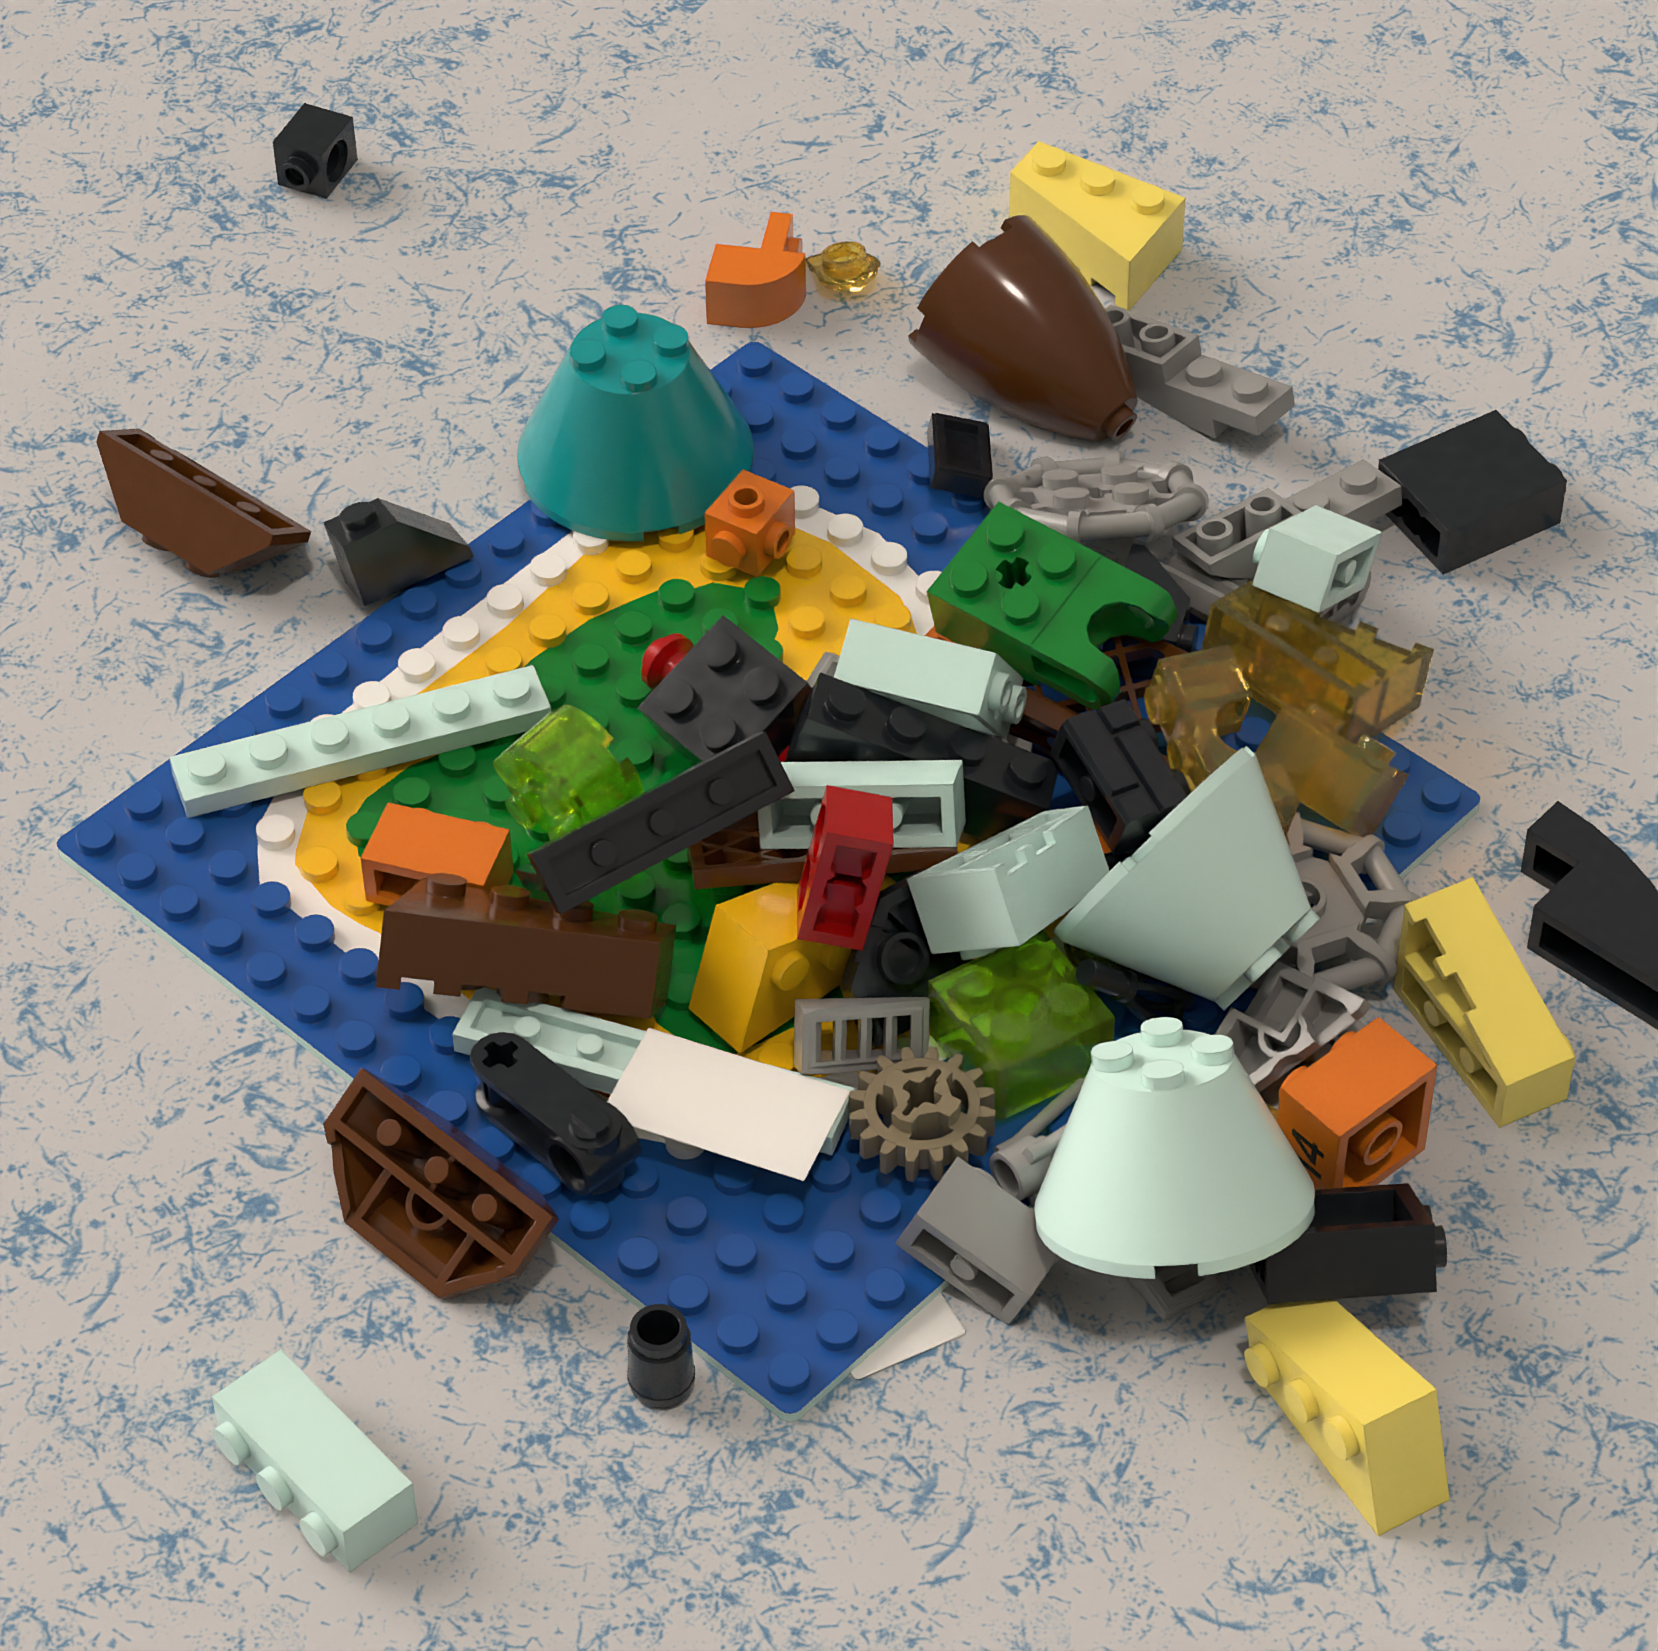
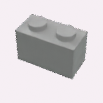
[895,1156,1058,1325]

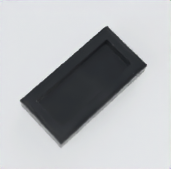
[927,413,993,498]

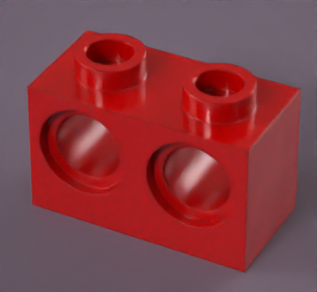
[797,785,894,951]

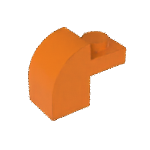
[705,212,806,328]

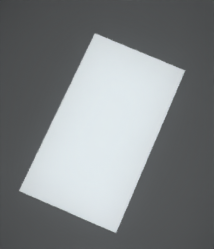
[607,1028,850,1181]

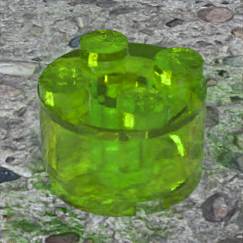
[493,705,644,840]

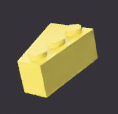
[1393,877,1575,1128]

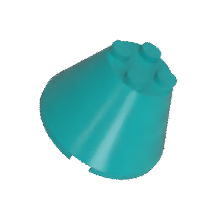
[517,304,754,541]

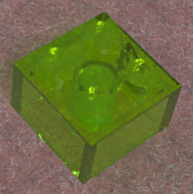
[928,929,1115,1122]

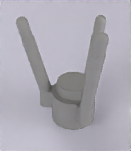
[989,1078,1085,1208]

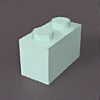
[1252,505,1382,613]

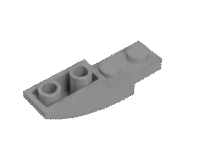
[1105,305,1295,439]
[1172,459,1402,579]

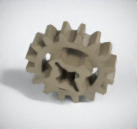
[849,1046,996,1182]

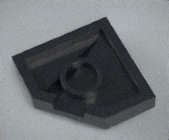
[839,868,984,1048]

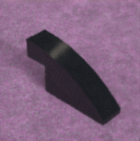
[1520,801,1658,1030]

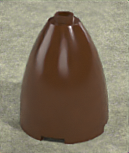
[908,215,1138,442]

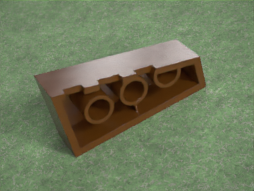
[376,873,677,1019]

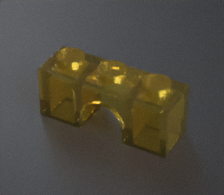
[1144,645,1300,837]

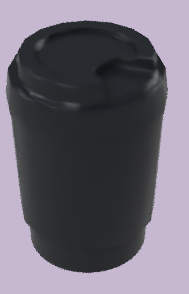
[627,1304,695,1408]

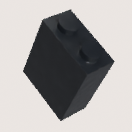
[1378,410,1567,575]

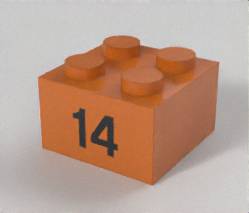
[1277,1017,1438,1190]

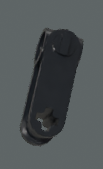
[470,1032,641,1196]

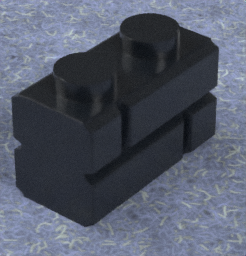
[1050,699,1190,856]

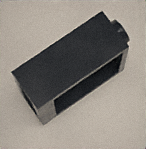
[1249,1183,1447,1304]

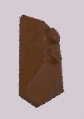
[96,428,312,578]
[323,1068,559,1300]

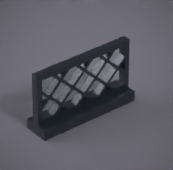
[515,732,795,914]

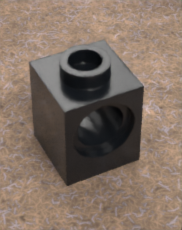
[272,103,358,199]

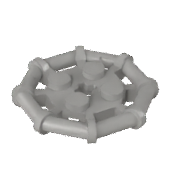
[984,451,1209,545]
[1243,812,1420,991]

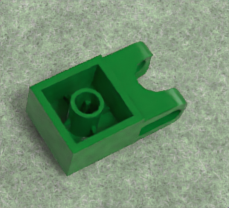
[926,501,1178,711]

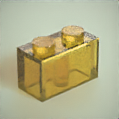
[1255,702,1409,837]

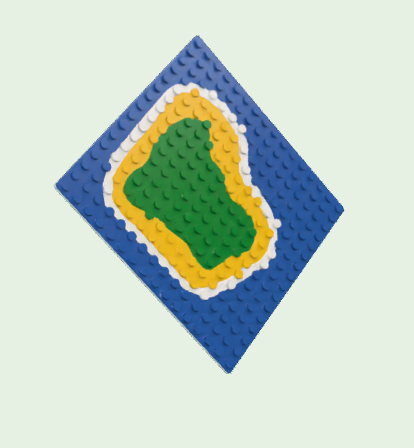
[57,342,1480,1422]

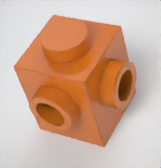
[705,469,795,578]

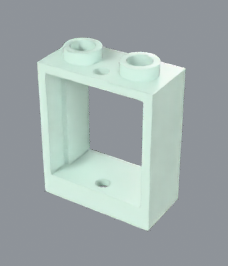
[834,619,1027,739]

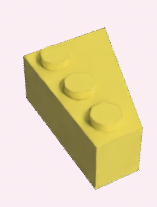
[1009,141,1186,311]
[1244,1299,1450,1536]

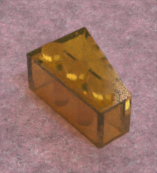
[1200,580,1434,757]

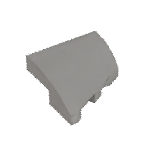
[1214,960,1371,1092]

